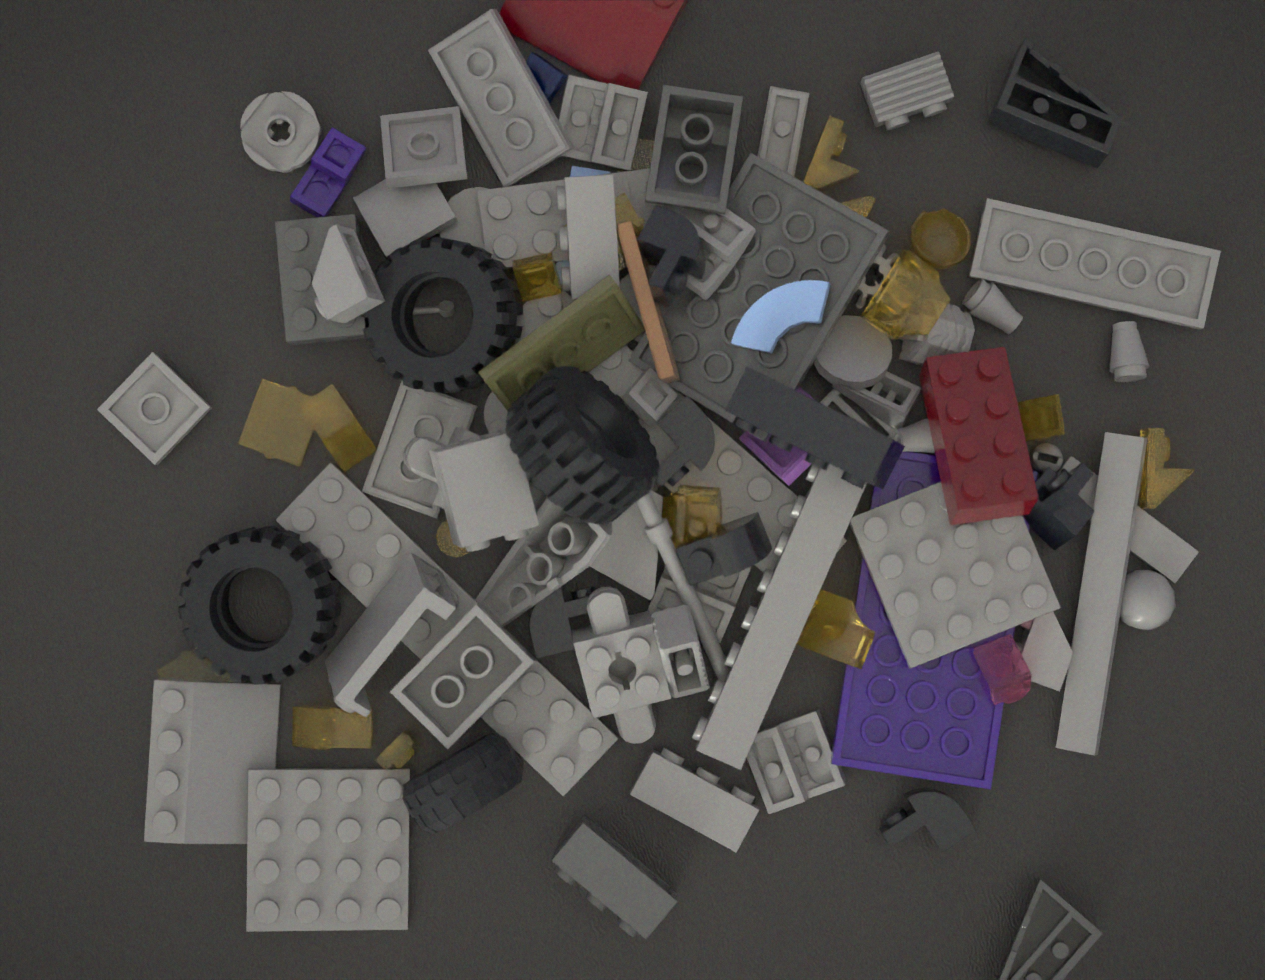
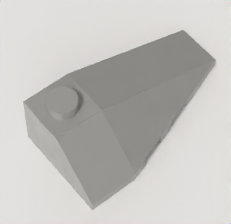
[475,498,613,627]

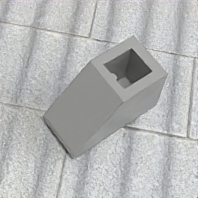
[1009,612,1073,691]

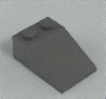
[645,85,743,214]

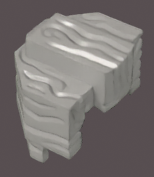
[895,297,975,366]

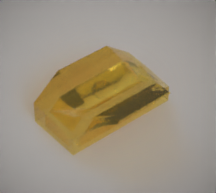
[860,250,951,340]
[662,485,722,548]
[797,589,876,670]

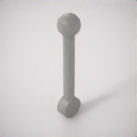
[413,300,455,317]

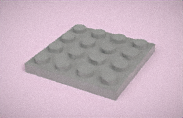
[849,482,1061,669]
[246,768,410,932]

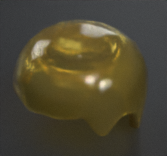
[910,208,971,270]

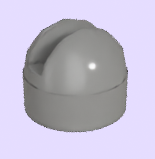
[1030,443,1063,475]

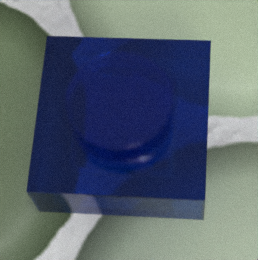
[526,52,568,104]

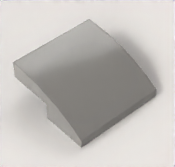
[558,75,648,171]
[353,179,458,261]
[650,207,756,300]
[647,535,751,643]
[747,709,848,814]

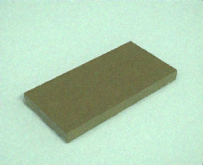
[478,275,645,411]

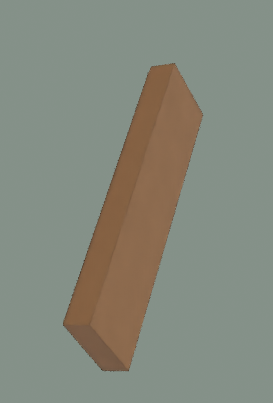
[616,221,680,384]

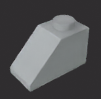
[312,224,385,323]

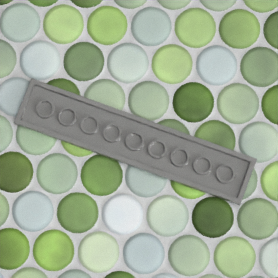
[511,277,847,573]
[276,463,619,796]

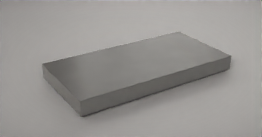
[428,9,574,187]

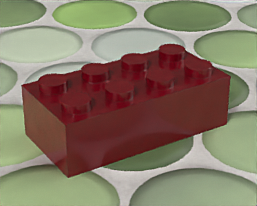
[919,347,1039,525]

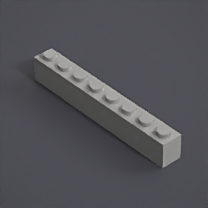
[692,464,867,770]

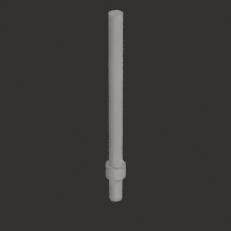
[637,491,730,682]

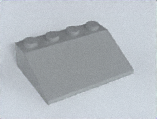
[144,677,281,844]

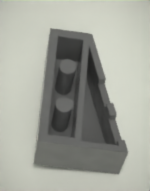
[998,878,1103,980]

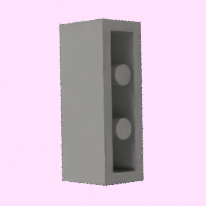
[556,175,620,300]
[630,747,759,852]

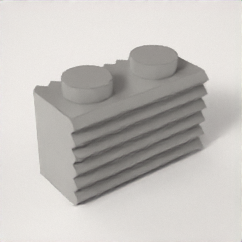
[860,52,954,130]
[651,605,710,698]

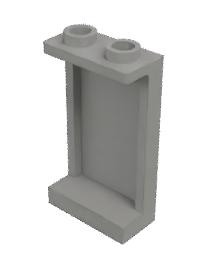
[325,553,456,717]

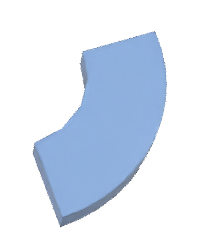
[731,280,831,354]

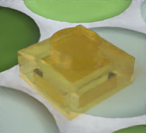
[513,252,562,302]
[375,729,418,771]

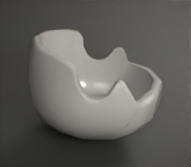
[1120,570,1176,630]

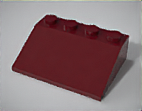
[499,0,689,90]

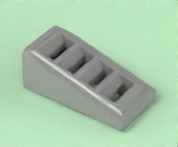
[832,371,922,429]

